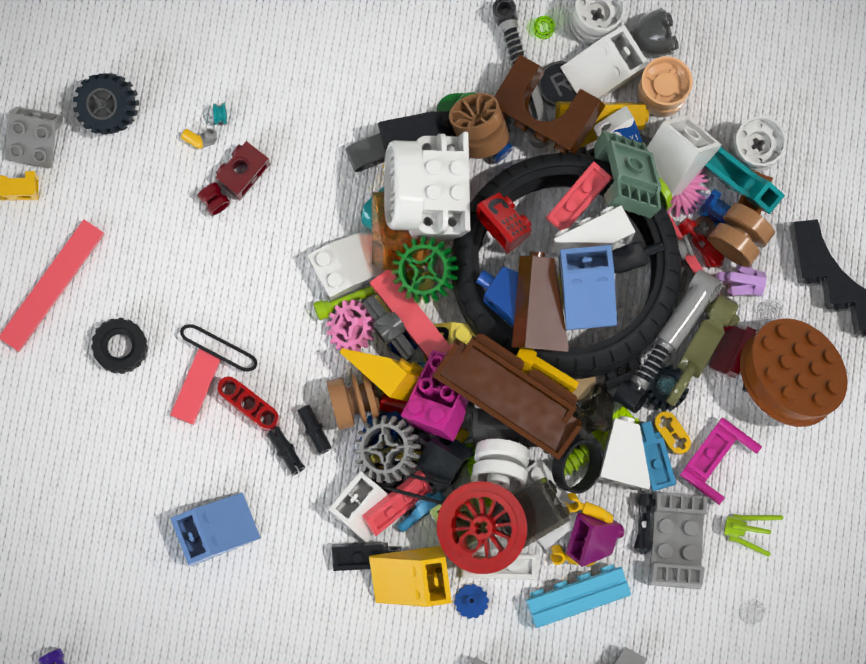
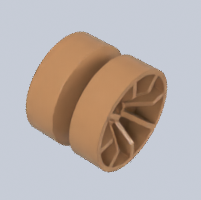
[449,93,510,159]

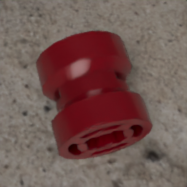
[197,182,231,216]

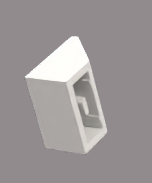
[328,471,388,542]

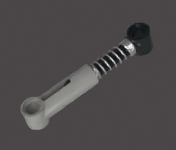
[492,0,550,148]
[613,269,723,413]

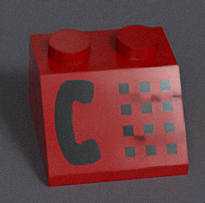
[476,193,532,254]

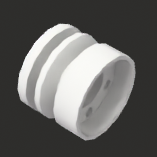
[569,0,625,45]
[730,116,787,173]

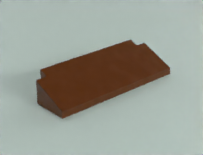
[432,333,582,460]

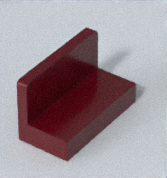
[709,326,757,378]

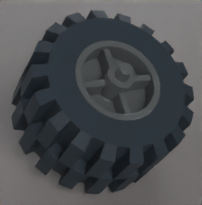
[73,73,139,134]

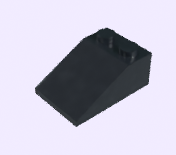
[377,111,456,153]

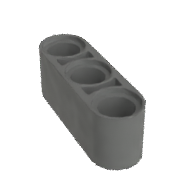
[345,133,386,172]

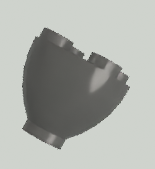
[629,8,679,56]

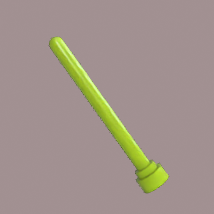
[313,267,425,321]

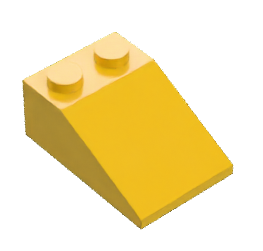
[340,348,423,401]

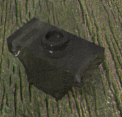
[574,382,614,434]

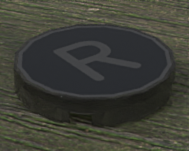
[538,61,576,107]

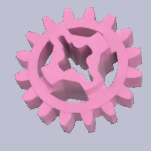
[326,299,375,352]

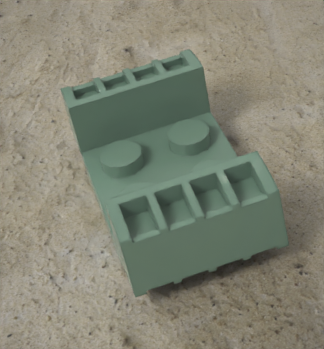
[594,130,661,218]

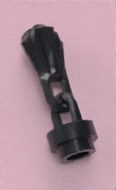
[634,493,655,555]

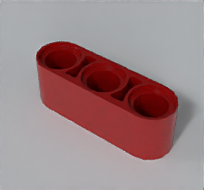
[217,376,280,431]

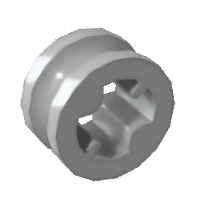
[678,235,694,260]

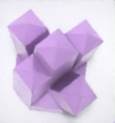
[715,265,767,297]

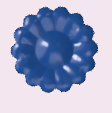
[454,584,489,619]

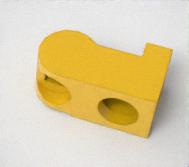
[0,171,39,201]

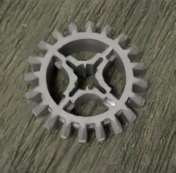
[353,415,421,483]

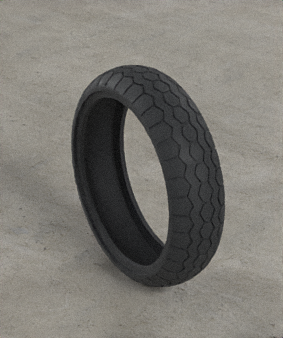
[451,153,681,380]

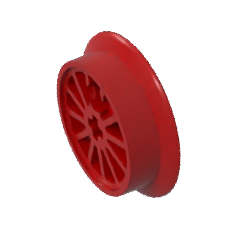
[437,481,527,574]

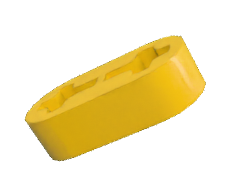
[654,412,691,455]

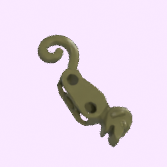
[666,295,740,406]

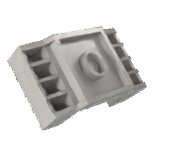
[650,491,707,589]

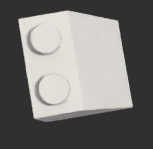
[647,115,722,197]
[597,416,651,492]

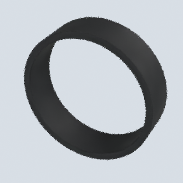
[552,436,602,494]

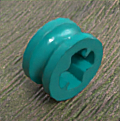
[213,103,227,125]

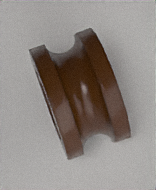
[693,216,715,239]

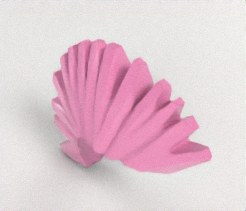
[667,167,708,217]

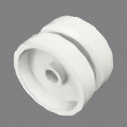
[471,439,530,493]

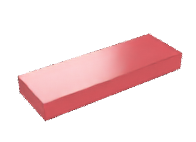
[546,162,613,231]
[170,348,221,425]
[362,470,433,536]

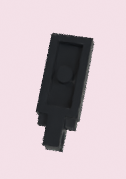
[332,541,401,571]

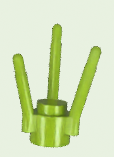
[724,514,784,557]

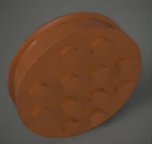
[740,318,848,427]

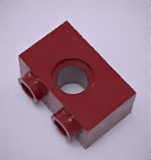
[215,141,270,201]

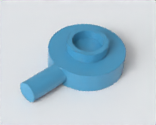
[398,491,446,533]

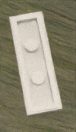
[461,553,537,580]

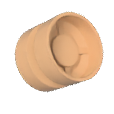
[637,56,693,117]

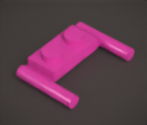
[679,417,762,505]

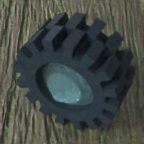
[646,364,689,412]

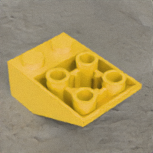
[369,546,452,607]

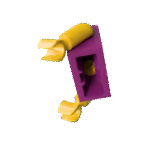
[550,493,624,567]

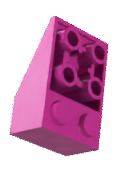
[401,350,468,442]

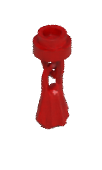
[677,217,725,268]

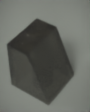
[493,477,571,548]

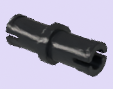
[297,404,332,455]
[266,426,306,476]

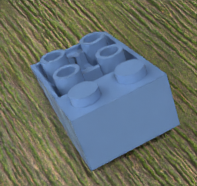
[558,245,617,330]
[170,492,261,567]

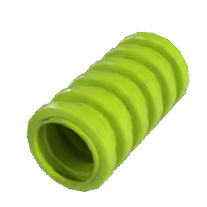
[552,444,589,478]

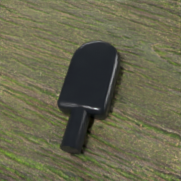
[612,241,665,274]

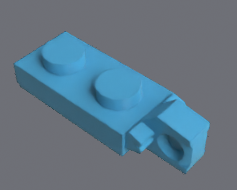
[639,421,676,491]

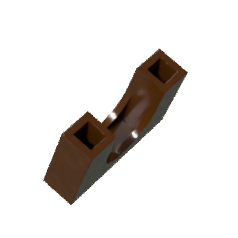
[494,54,605,153]

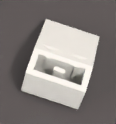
[560,25,649,99]
[551,206,635,253]

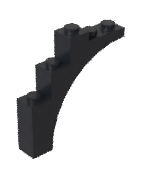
[789,219,866,338]

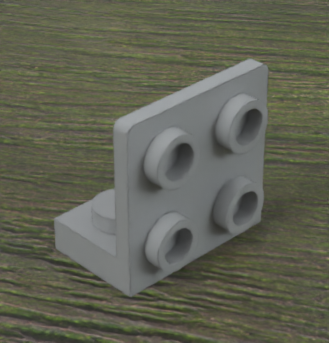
[4,107,63,168]

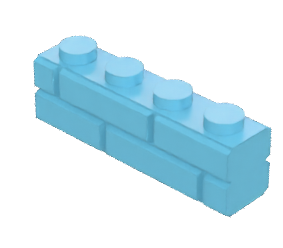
[526,564,631,629]

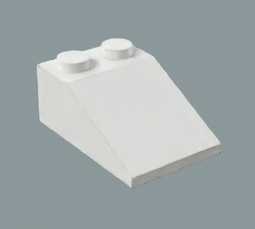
[307,229,395,301]

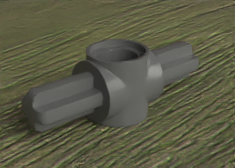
[363,296,416,360]

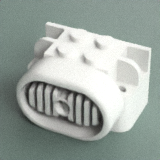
[384,132,470,241]

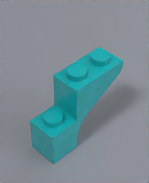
[704,147,785,214]

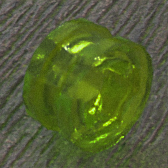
[533,16,555,39]

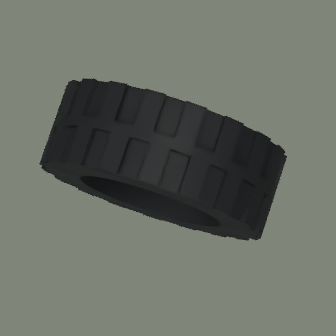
[91,318,148,374]

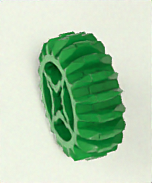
[391,236,459,304]

